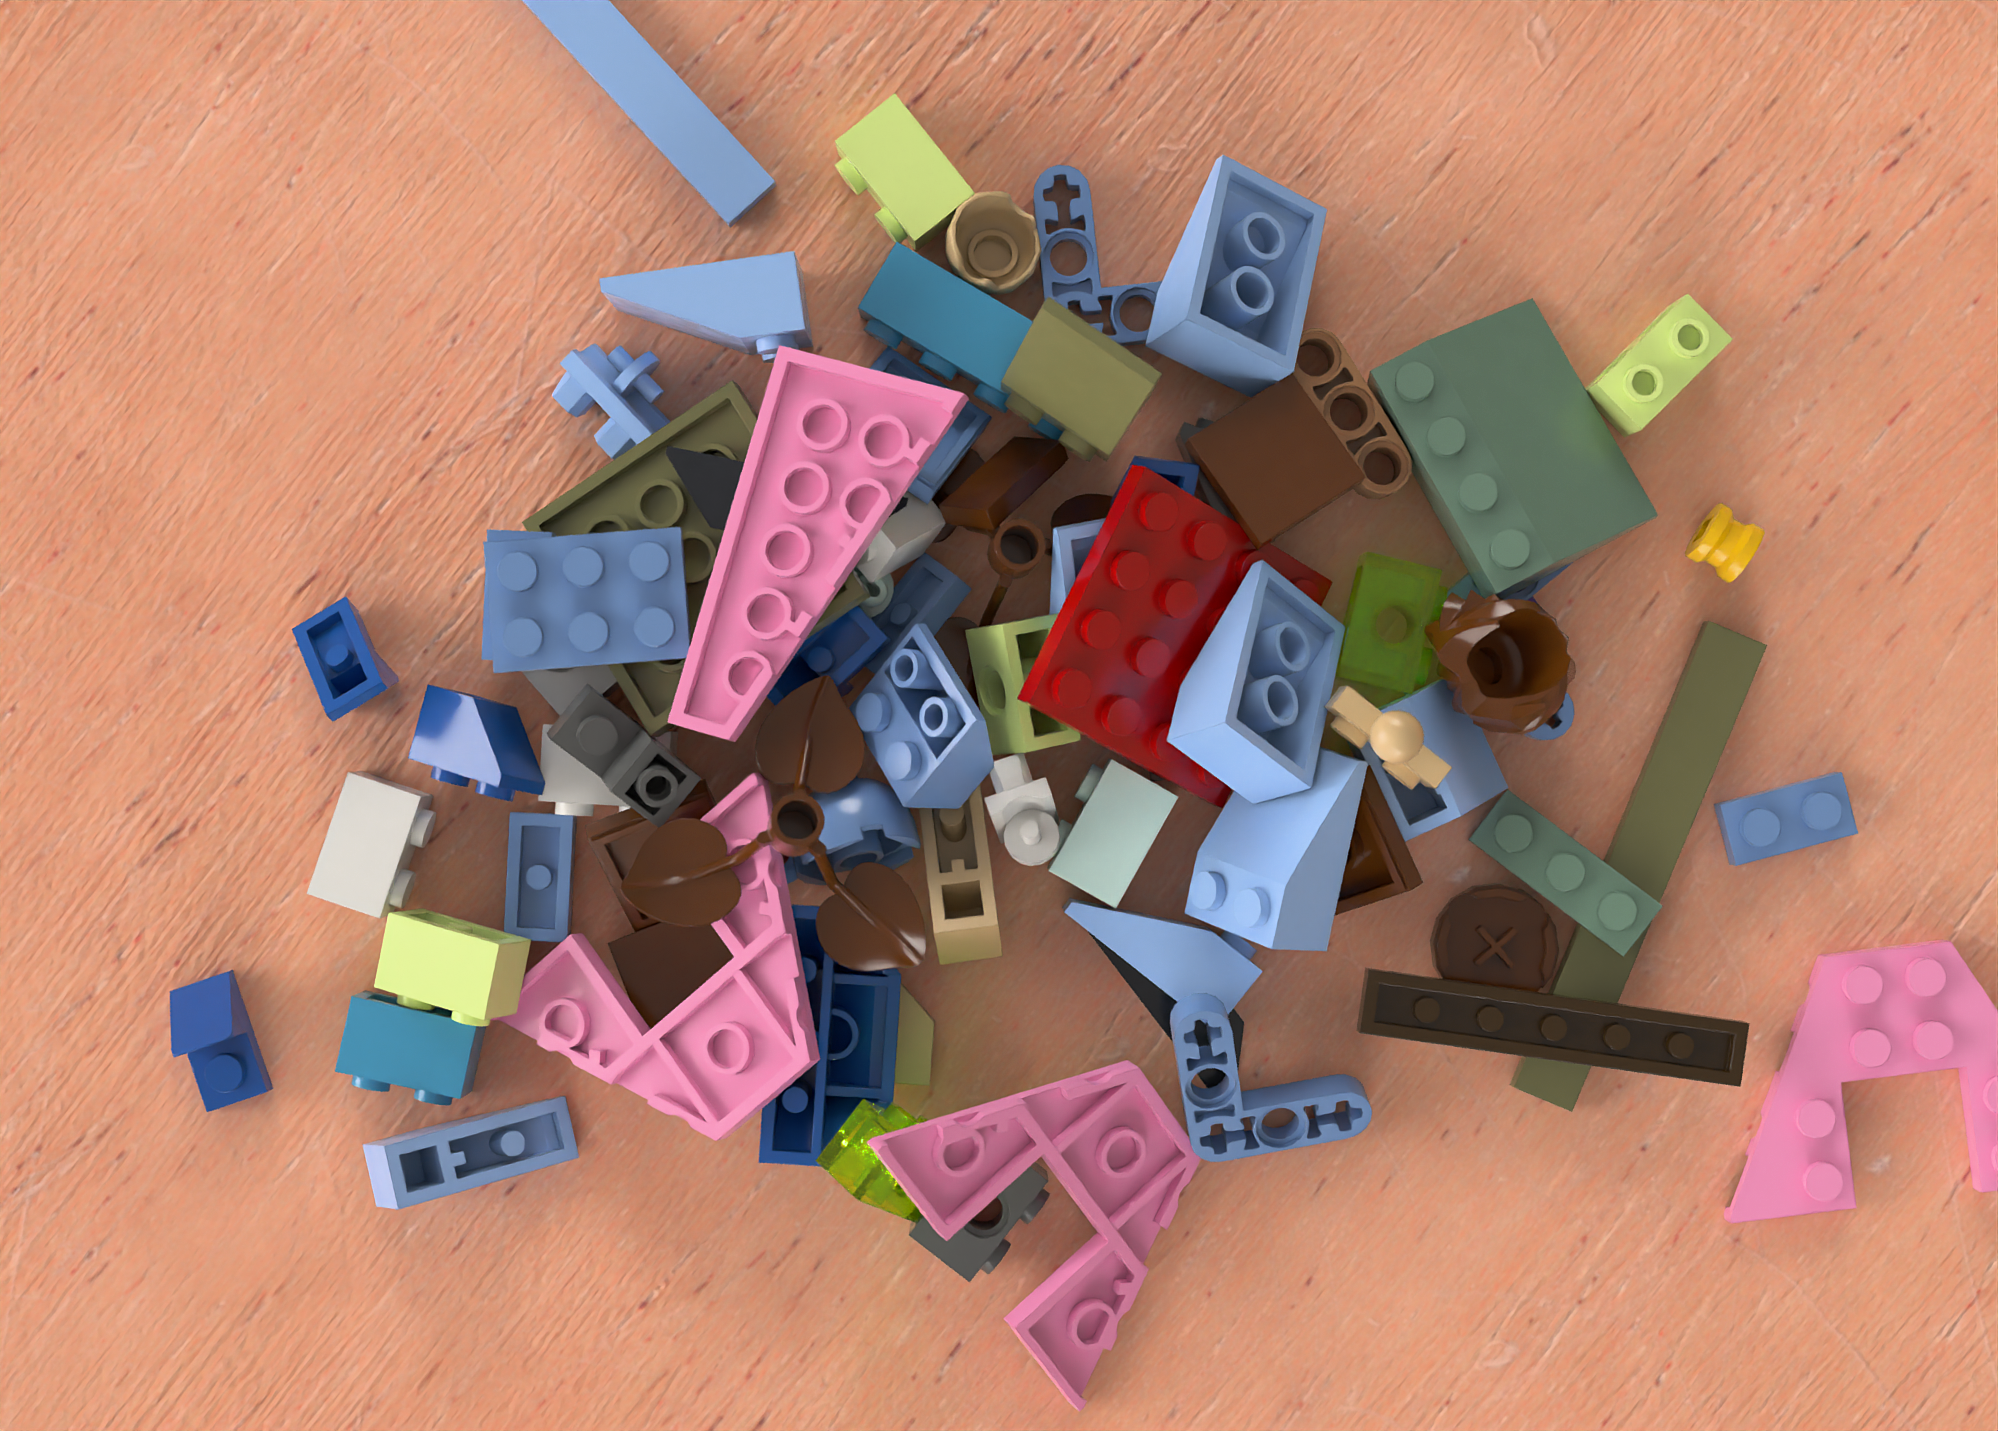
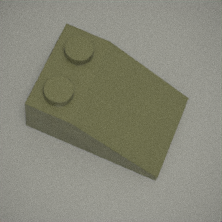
[1000,296,1162,462]

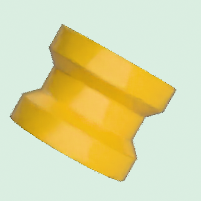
[1685,503,1765,583]

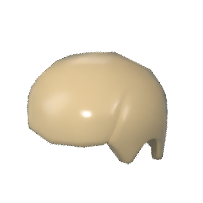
[945,191,1042,295]

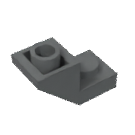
[546,684,701,828]

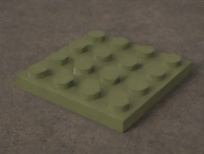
[522,380,871,738]

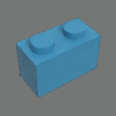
[335,990,486,1105]

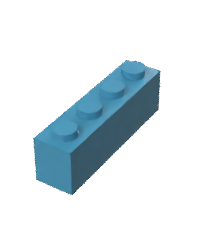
[858,242,1063,440]

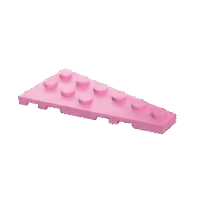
[668,345,969,742]

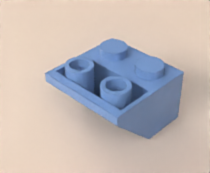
[849,623,995,809]

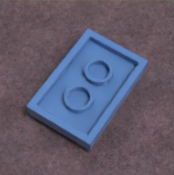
[483,527,691,673]

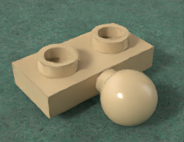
[1324,686,1452,790]

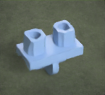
[552,343,670,460]

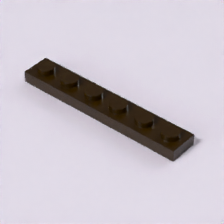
[1356,968,1750,1087]

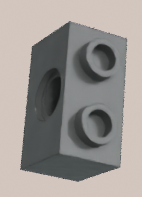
[909,1162,1050,1282]

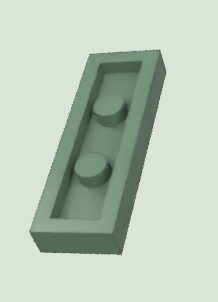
[1469,789,1663,957]

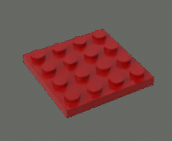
[1017,464,1333,808]

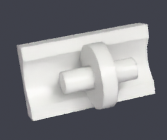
[984,753,1060,866]

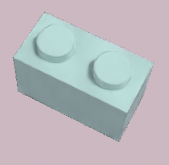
[1048,759,1178,908]

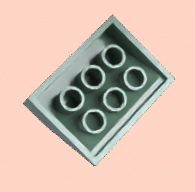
[1367,298,1658,599]

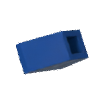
[408,684,545,802]

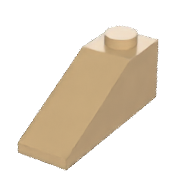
[919,784,1003,965]

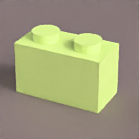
[834,93,975,252]
[374,908,531,1026]

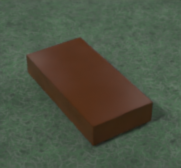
[939,436,1069,530]

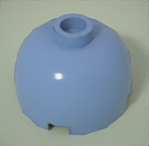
[792,776,921,885]

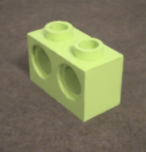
[1585,294,1733,438]

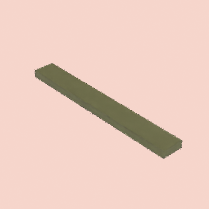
[1510,621,1767,1112]

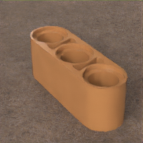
[1293,328,1412,499]

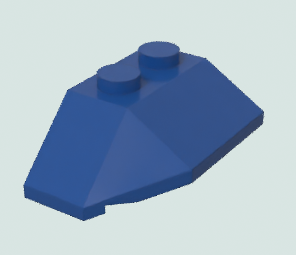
[759,904,902,1167]

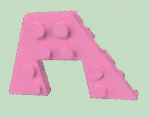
[490,773,820,1141]
[1724,940,1998,1224]
[867,1060,1201,1412]

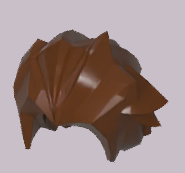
[1424,590,1576,735]

